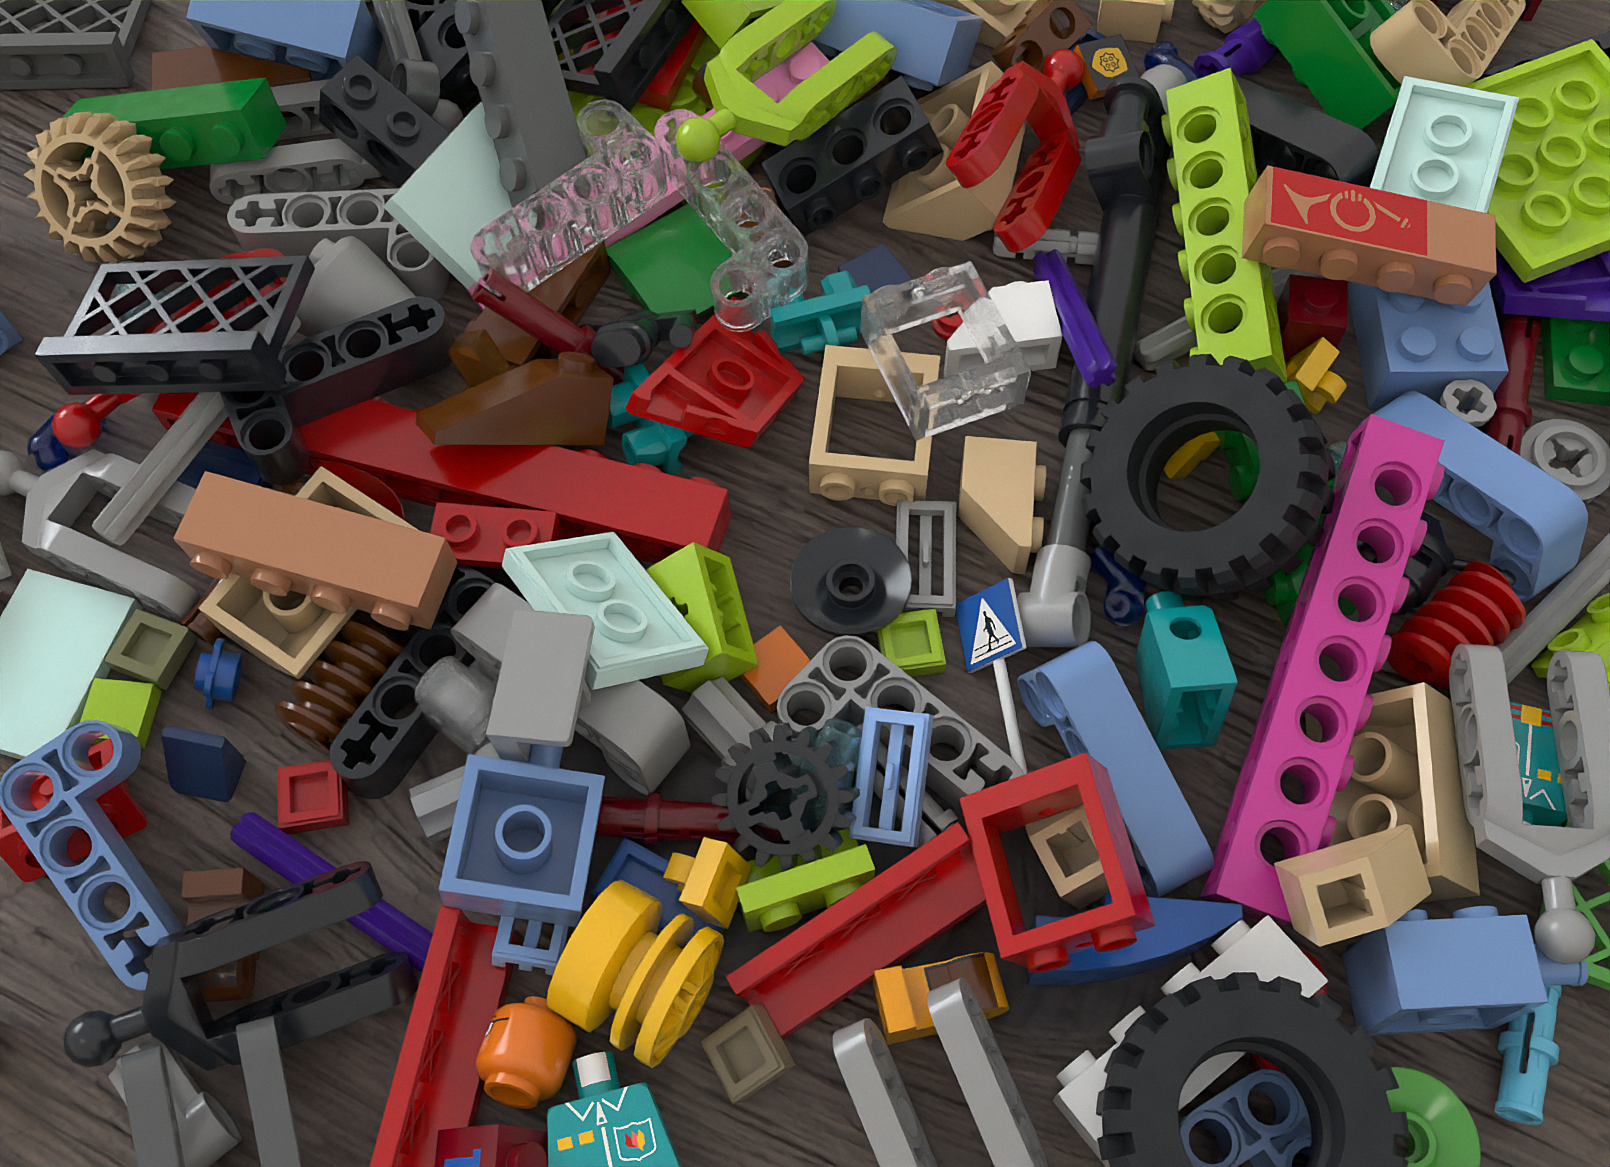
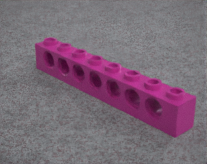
[1200,414,1445,926]

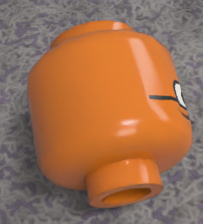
[475,996,577,1109]

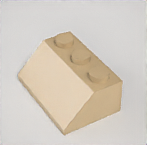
[882,61,1027,241]
[198,466,417,679]
[1305,682,1480,903]

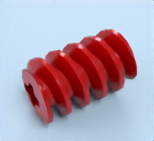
[1387,560,1526,691]

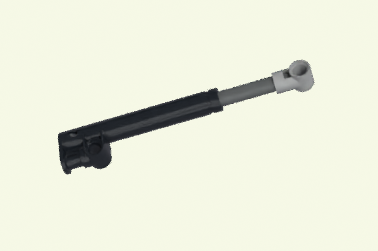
[1016,77,1171,648]

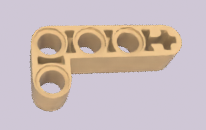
[1370,0,1526,86]

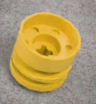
[546,880,724,1068]

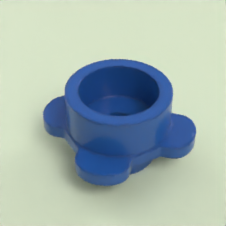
[194,638,243,709]

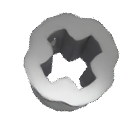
[1440,379,1497,429]

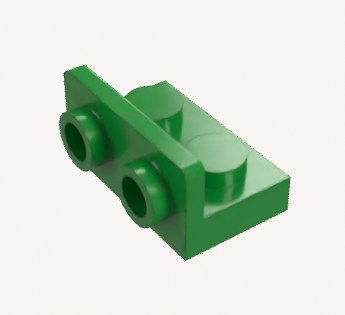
[1540,316,1610,406]

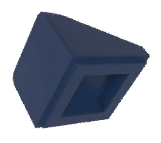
[161,726,246,802]

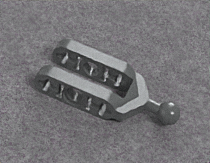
[121,1016,303,1167]

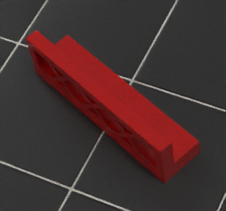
[726,822,987,1040]
[369,905,521,1167]

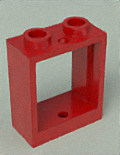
[959,752,1156,973]

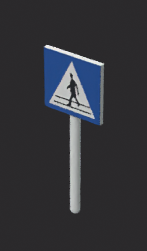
[956,578,1028,774]

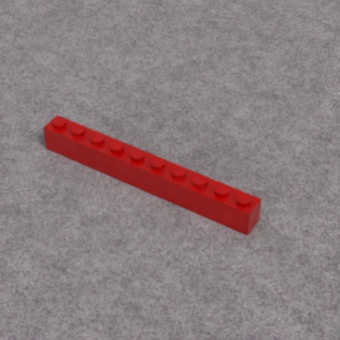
[151,392,731,564]

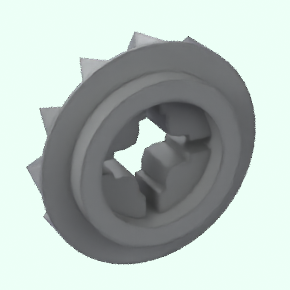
[1520,419,1610,504]

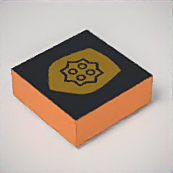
[1073,34,1140,100]

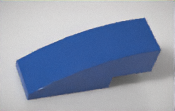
[1027,894,1243,985]

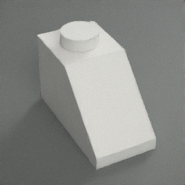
[944,280,1062,382]

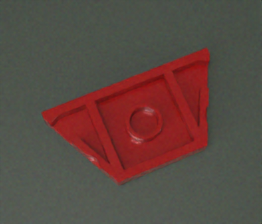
[625,296,805,449]

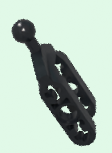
[63,861,419,1071]

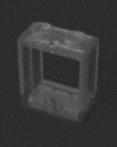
[860,261,1031,441]

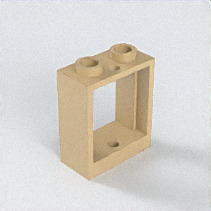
[809,345,940,506]

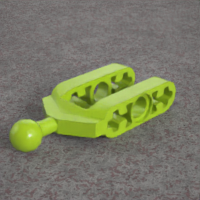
[675,0,897,163]

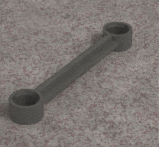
[372,0,440,116]

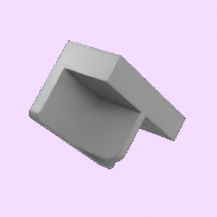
[486,609,595,762]

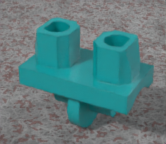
[770,270,873,356]
[607,363,695,475]

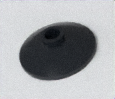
[790,527,912,637]

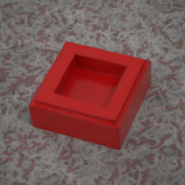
[277,760,349,835]

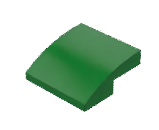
[606,200,758,319]

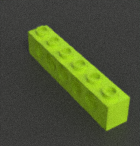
[1161,68,1288,382]

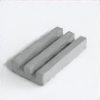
[896,500,956,617]

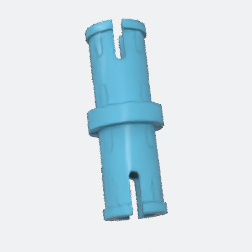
[1494,985,1562,1126]

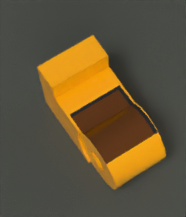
[873,952,1009,1045]

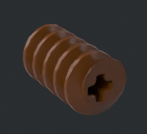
[274,621,404,757]

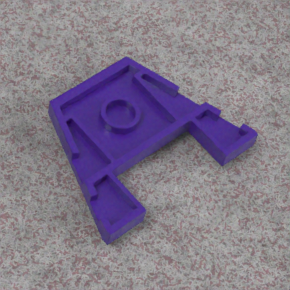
[1489,248,1610,322]

